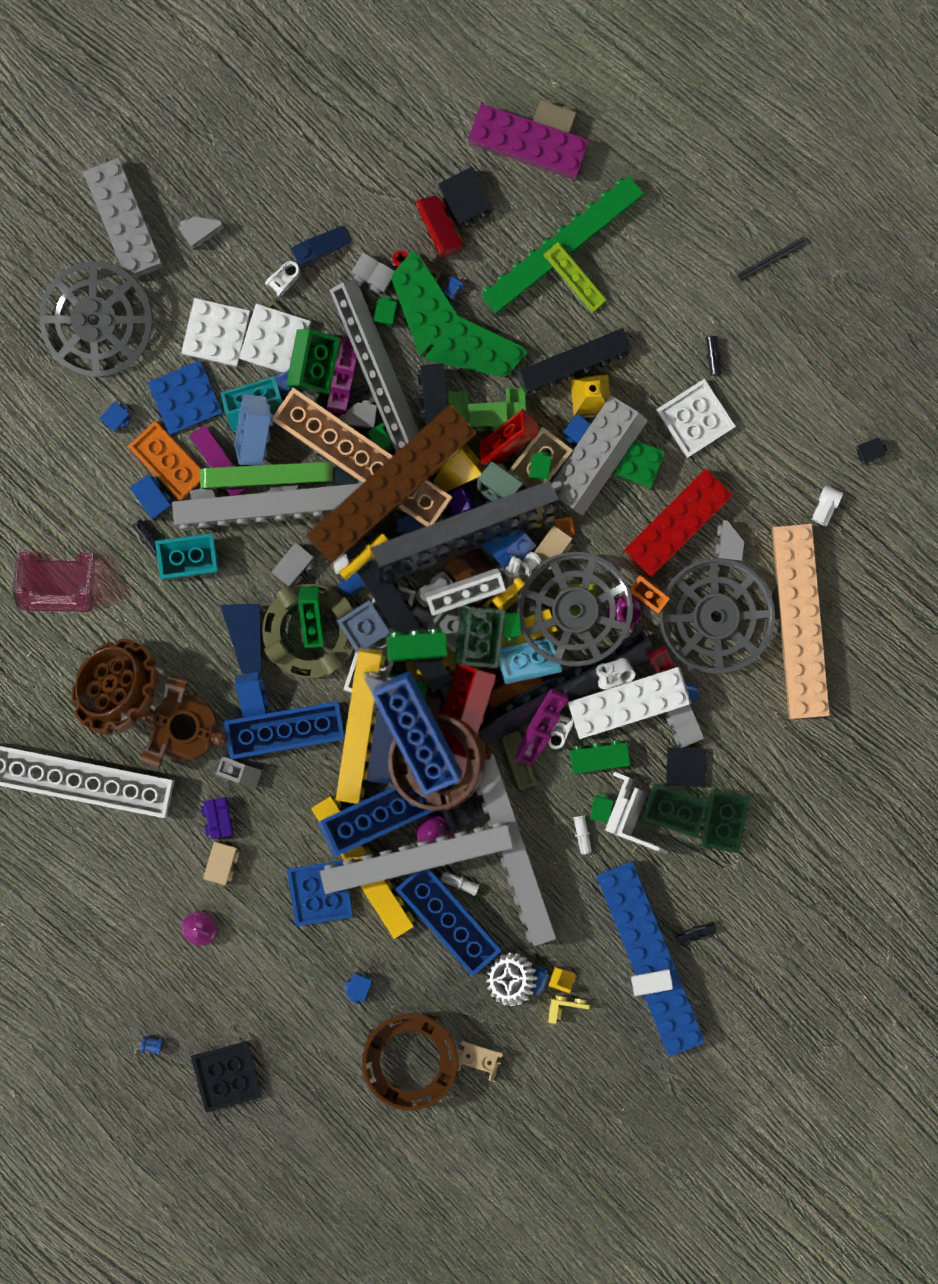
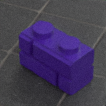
[201,797,235,839]

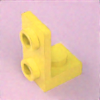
[548,995,590,1024]

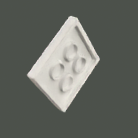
[181,298,250,367]
[239,304,311,373]
[656,379,736,458]

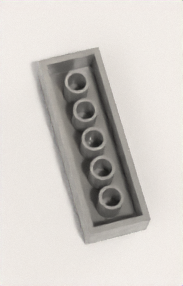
[83,158,163,278]
[551,395,648,516]

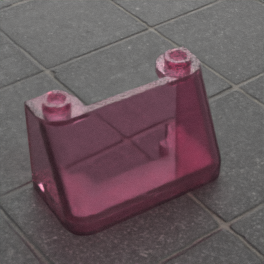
[12,551,94,612]

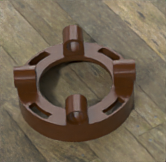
[388,712,491,810]
[362,1013,458,1111]

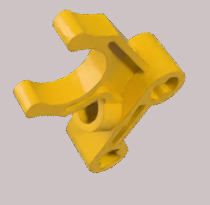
[471,577,525,634]

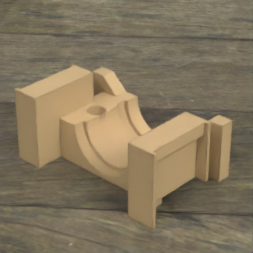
[457,1040,503,1082]

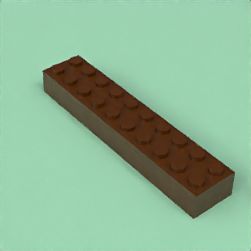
[306,404,477,565]

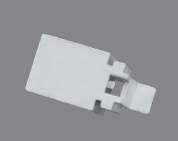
[605,772,669,855]

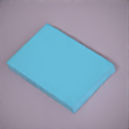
[495,638,562,684]

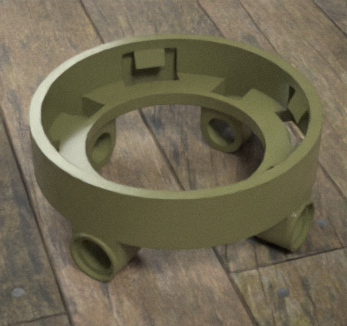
[263,584,354,679]

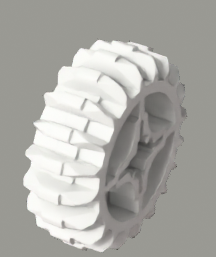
[486,953,538,1006]

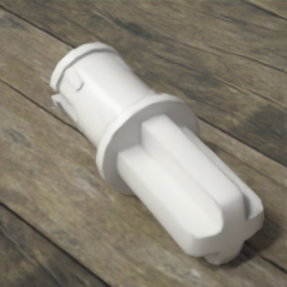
[504,557,521,587]
[573,815,592,854]
[440,872,479,896]

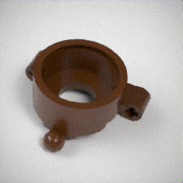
[139,673,227,769]

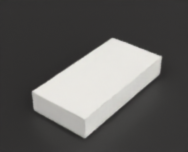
[631,969,673,996]

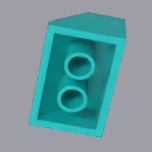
[220,376,283,432]
[155,533,220,581]

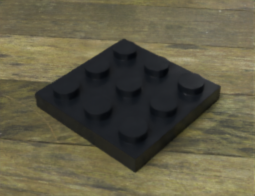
[191,1040,262,1113]

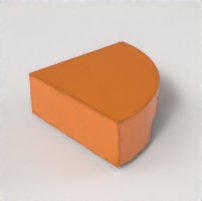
[553,516,575,536]

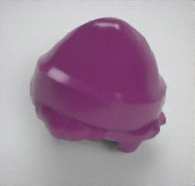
[607,595,641,628]
[417,814,453,844]
[182,910,218,946]

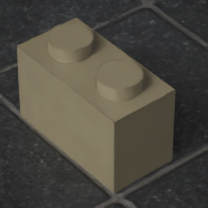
[533,100,576,133]

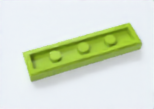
[543,242,606,313]

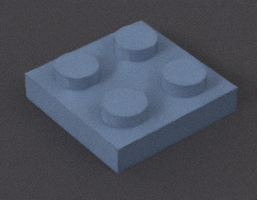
[337,600,390,654]

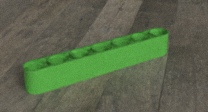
[200,462,333,489]

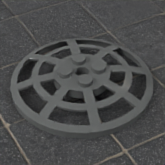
[39,261,153,377]
[517,552,633,667]
[659,558,775,674]

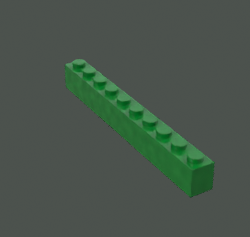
[481,176,644,316]

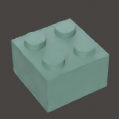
[477,461,522,502]

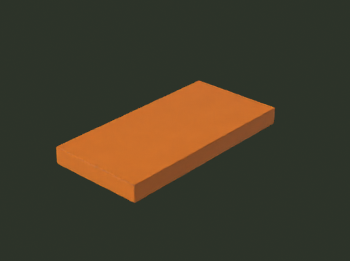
[128,420,201,501]

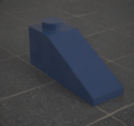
[290,226,351,269]

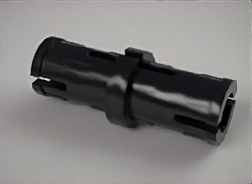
[705,336,722,376]
[132,519,157,557]
[676,921,716,945]

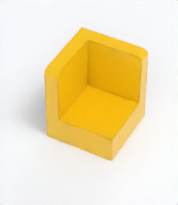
[548,966,576,994]

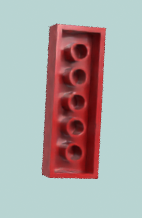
[623,468,733,578]
[442,661,496,785]

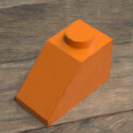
[630,575,671,614]

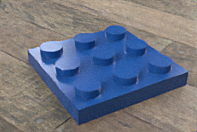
[147,360,223,436]
[287,860,353,926]

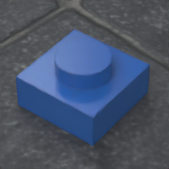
[274,370,296,395]

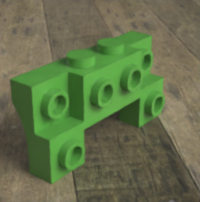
[448,387,526,432]

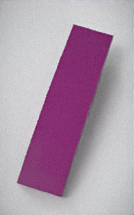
[327,338,358,415]
[189,425,249,496]
[515,689,568,766]

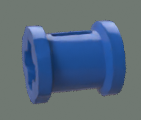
[442,277,465,302]
[140,1035,163,1056]

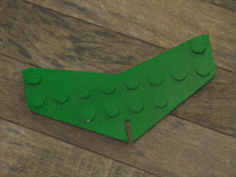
[392,250,528,377]

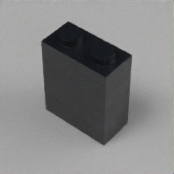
[438,167,493,228]

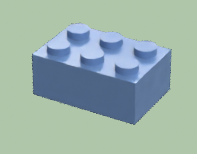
[234,395,273,466]

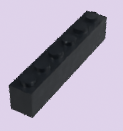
[516,328,632,395]

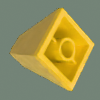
[570,374,610,416]
[433,444,486,492]

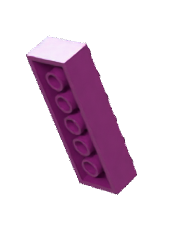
[468,103,589,181]

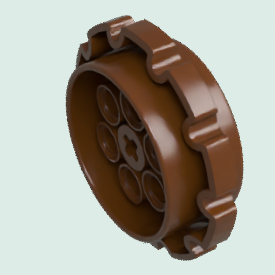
[71,639,159,735]

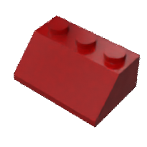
[416,195,463,260]
[479,409,539,465]

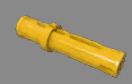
[338,533,389,581]

